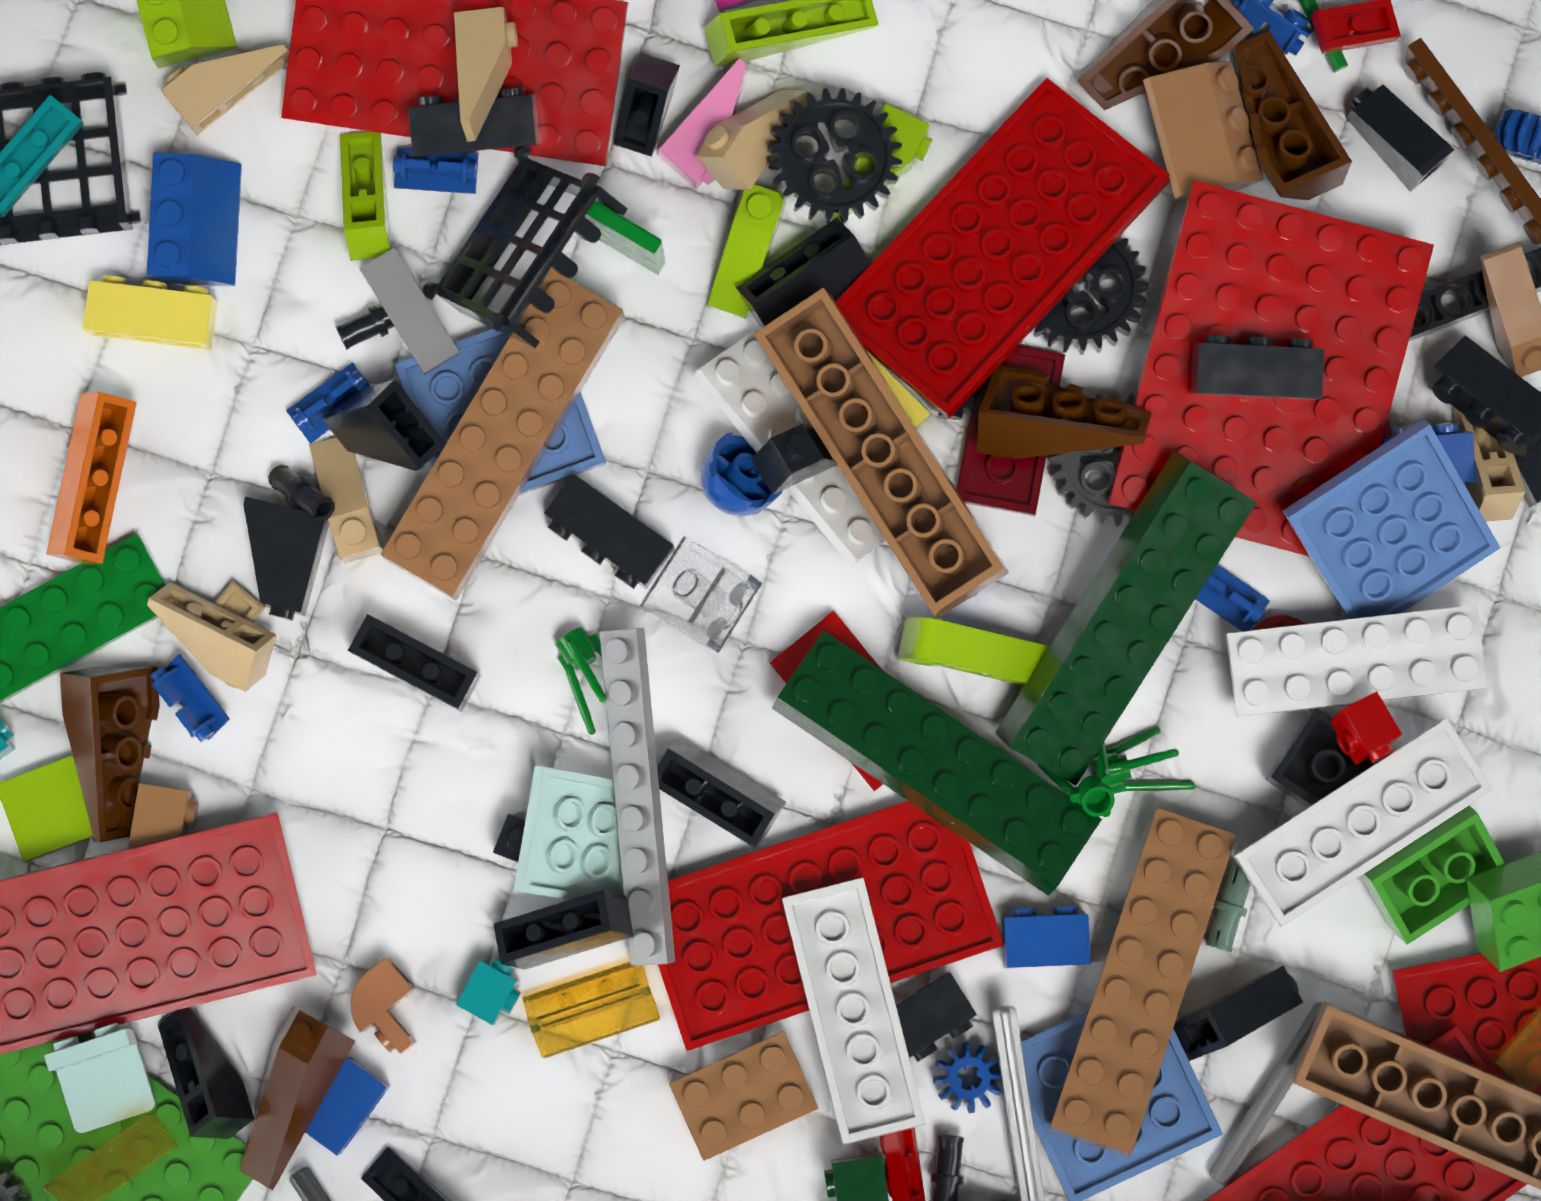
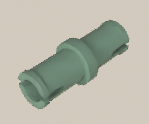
[1206,864,1251,952]

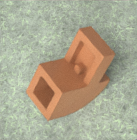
[351,957,417,1054]

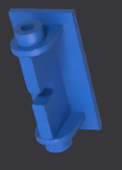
[1234,0,1313,56]
[393,147,479,194]
[286,362,371,444]
[1195,564,1270,632]
[150,654,230,742]

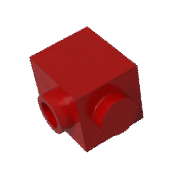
[1330,691,1403,765]

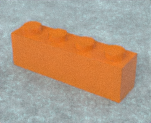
[46,392,137,564]

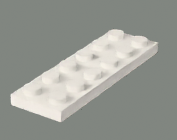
[693,330,886,567]
[1226,605,1488,717]
[1234,718,1493,927]
[782,878,926,1145]

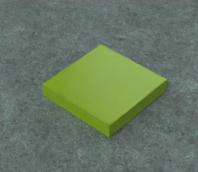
[0,755,93,863]

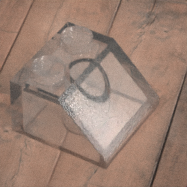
[640,536,762,653]

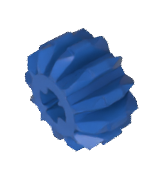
[1494,109,1541,165]
[933,1041,1002,1113]

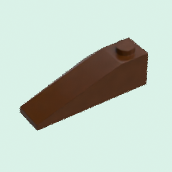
[1077,0,1254,111]
[1233,31,1352,201]
[977,365,1151,459]
[60,665,160,842]
[240,1006,355,1190]

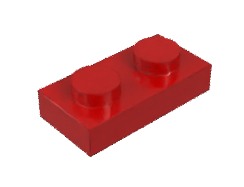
[1311,0,1401,54]
[880,1128,926,1201]

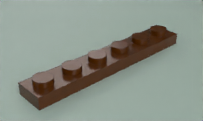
[1404,37,1541,245]

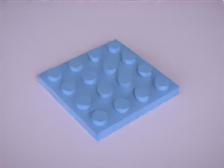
[394,318,606,495]
[1283,418,1501,619]
[1021,1010,1223,1201]

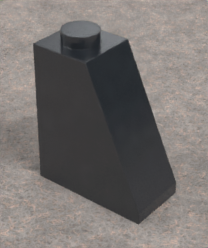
[1346,84,1454,192]
[322,379,446,471]
[243,496,329,621]
[1173,965,1304,1061]

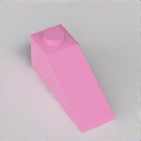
[658,58,746,190]

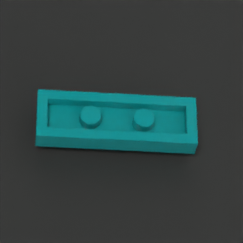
[0,95,84,217]

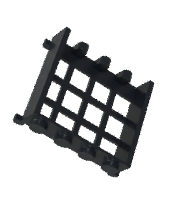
[0,72,141,246]
[423,146,628,348]

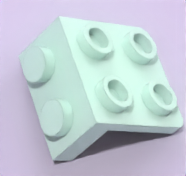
[44,1023,156,1133]

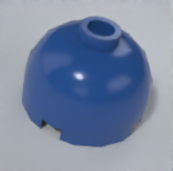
[701,432,783,517]

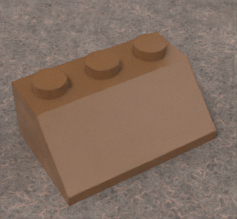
[1143,62,1263,199]

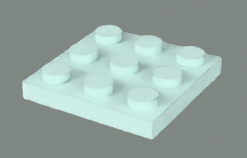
[513,766,624,900]

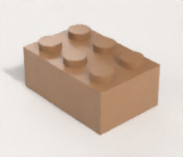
[669,1031,819,1161]

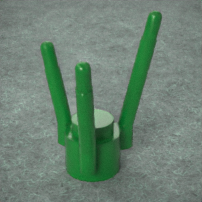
[555,627,607,735]
[1093,726,1196,794]
[1037,742,1115,817]

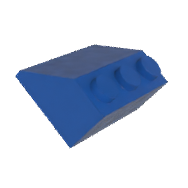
[147,152,242,287]

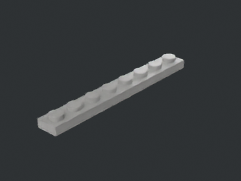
[600,628,675,966]

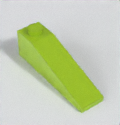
[704,0,879,67]

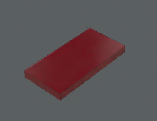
[956,345,1066,517]

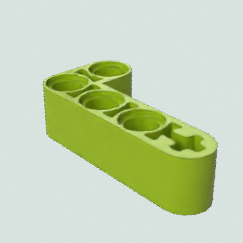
[897,617,1050,686]

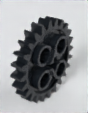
[767,88,902,224]
[1033,238,1149,355]

